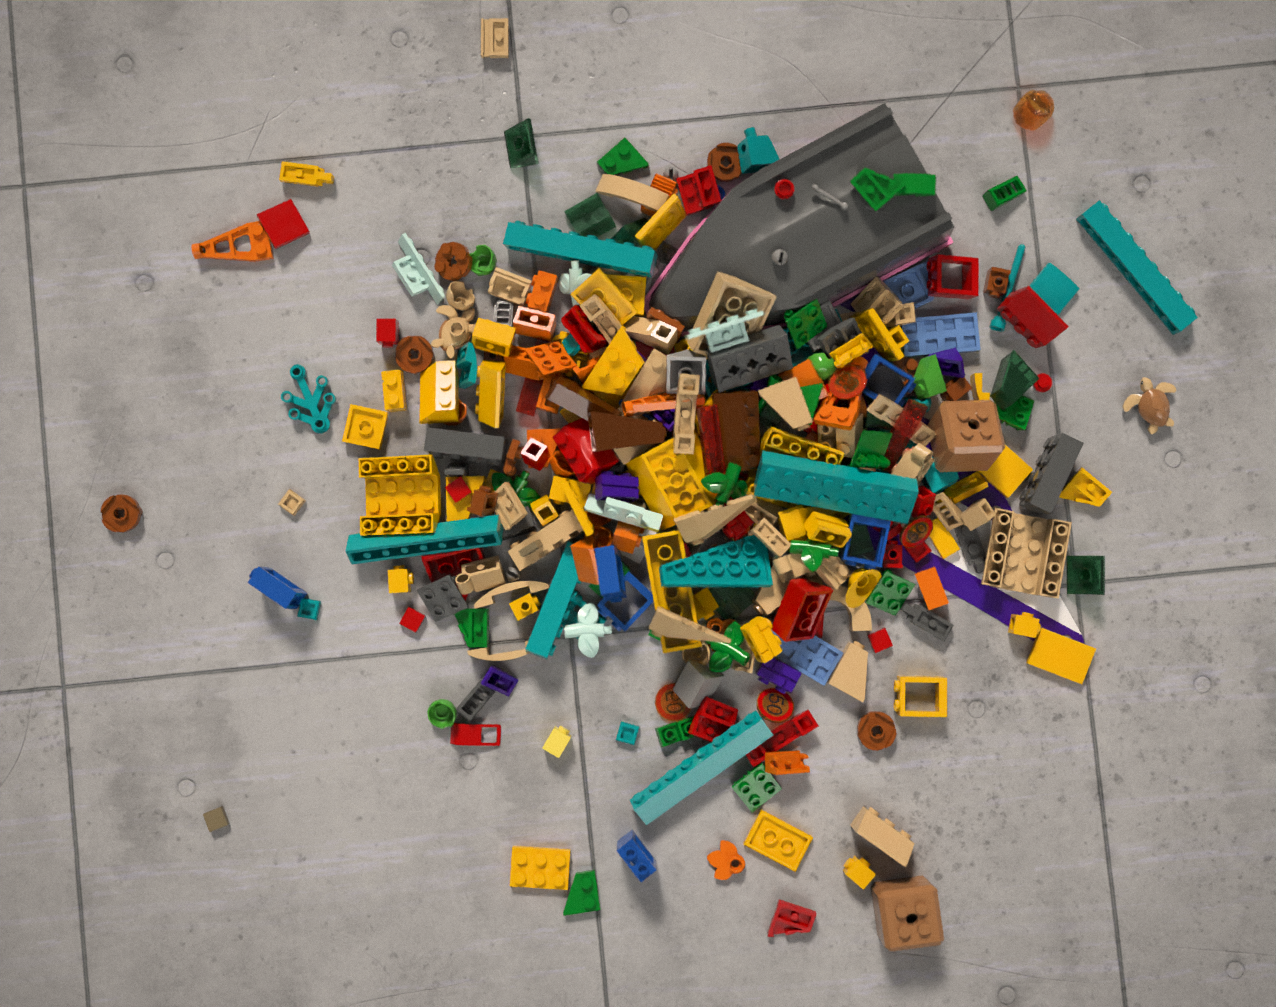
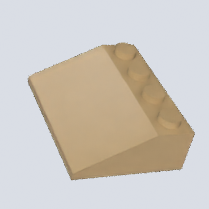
[687,272,777,355]

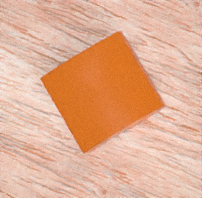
[778,359,829,401]

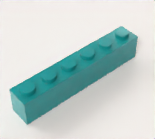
[525,541,582,659]

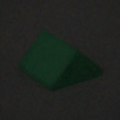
[504,118,539,168]
[1067,556,1105,595]

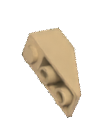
[623,316,678,355]

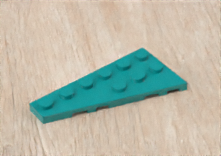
[659,535,773,587]

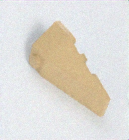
[618,349,667,417]
[674,494,757,546]
[648,606,731,643]

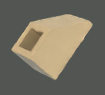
[960,498,996,531]

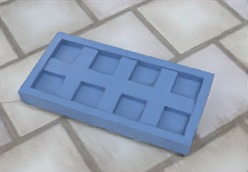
[900,312,981,357]
[771,613,843,686]

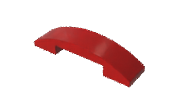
[746,709,819,767]

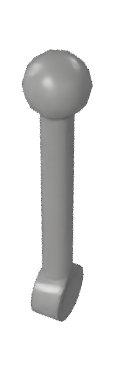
[811,184,848,210]

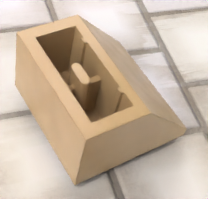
[818,413,863,458]

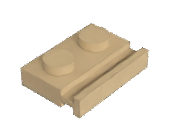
[481,18,509,58]
[494,482,528,530]
[816,556,852,591]

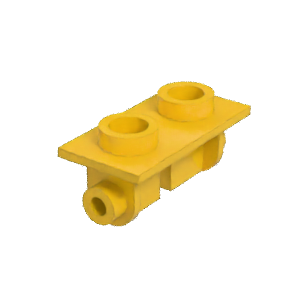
[829,333,873,369]

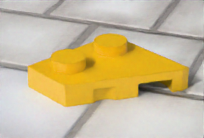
[1059,467,1112,507]

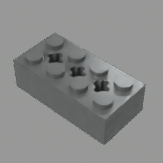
[705,325,793,393]
[424,428,508,466]
[1019,433,1084,515]

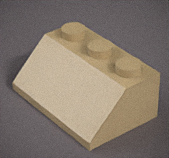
[850,806,915,867]

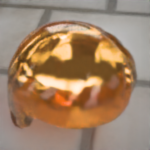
[1013,90,1054,131]

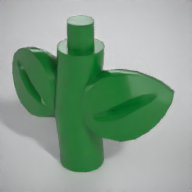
[701,462,748,506]
[492,470,540,508]
[790,538,839,572]
[705,621,751,672]

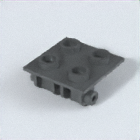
[416,575,469,622]

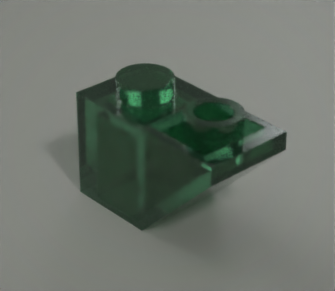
[611,217,648,247]

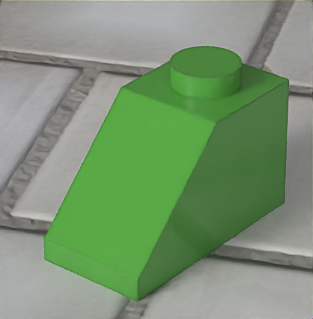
[914,354,947,400]

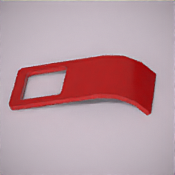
[450,723,501,746]

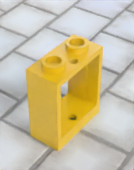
[893,676,947,717]

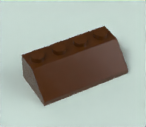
[712,388,760,471]

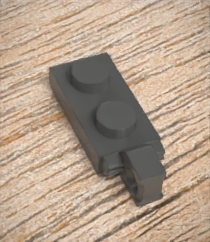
[954,524,986,573]
[900,603,954,642]

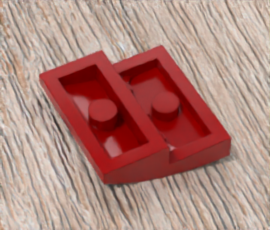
[676,165,722,216]
[688,697,739,742]

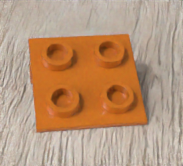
[525,340,577,380]

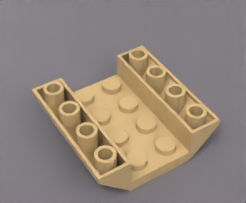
[981,508,1072,599]

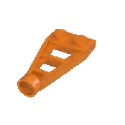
[191,221,274,262]
[813,356,868,431]
[622,392,705,417]

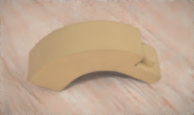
[830,586,872,631]

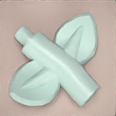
[558,260,592,306]
[565,603,612,658]

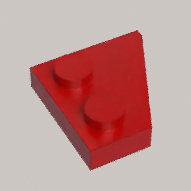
[767,899,817,937]

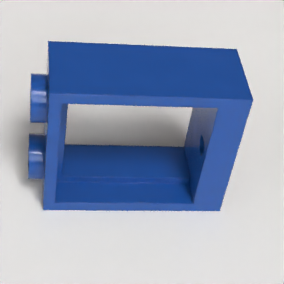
[854,354,917,407]
[840,514,891,570]
[594,545,627,603]
[247,566,308,609]
[597,572,654,632]
[616,830,657,882]

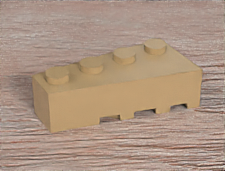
[508,510,584,571]

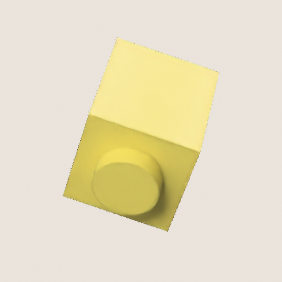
[542,726,571,758]

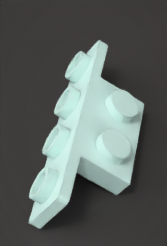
[392,233,445,305]
[685,308,764,353]
[584,494,663,532]

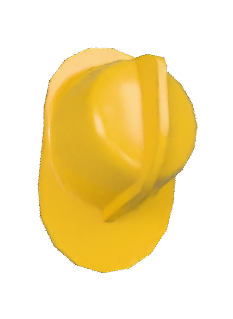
[845,568,882,608]

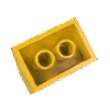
[419,360,459,424]
[475,360,506,428]

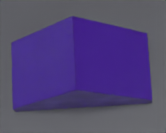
[927,347,965,378]
[481,665,519,697]

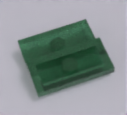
[564,193,616,237]
[709,587,755,620]

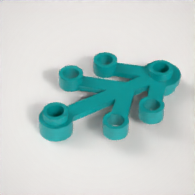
[281,364,336,434]

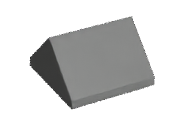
[666,349,706,395]
[673,659,724,709]

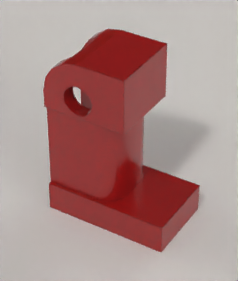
[561,305,608,353]

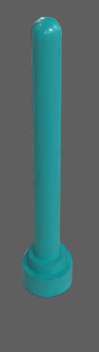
[989,244,1026,332]

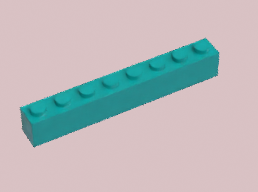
[1076,200,1198,335]
[503,221,658,278]
[345,515,503,565]
[630,710,773,825]

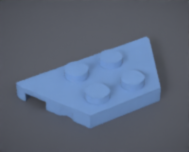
[883,261,934,309]

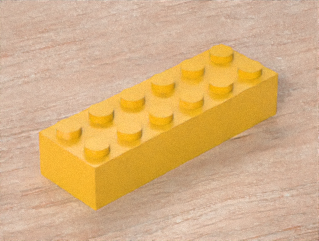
[642,530,702,653]

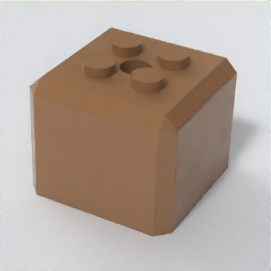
[927,400,1005,472]
[871,875,944,952]

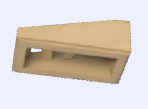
[933,492,964,531]

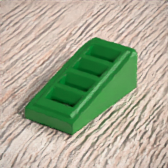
[982,175,1027,211]

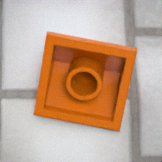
[570,534,599,585]

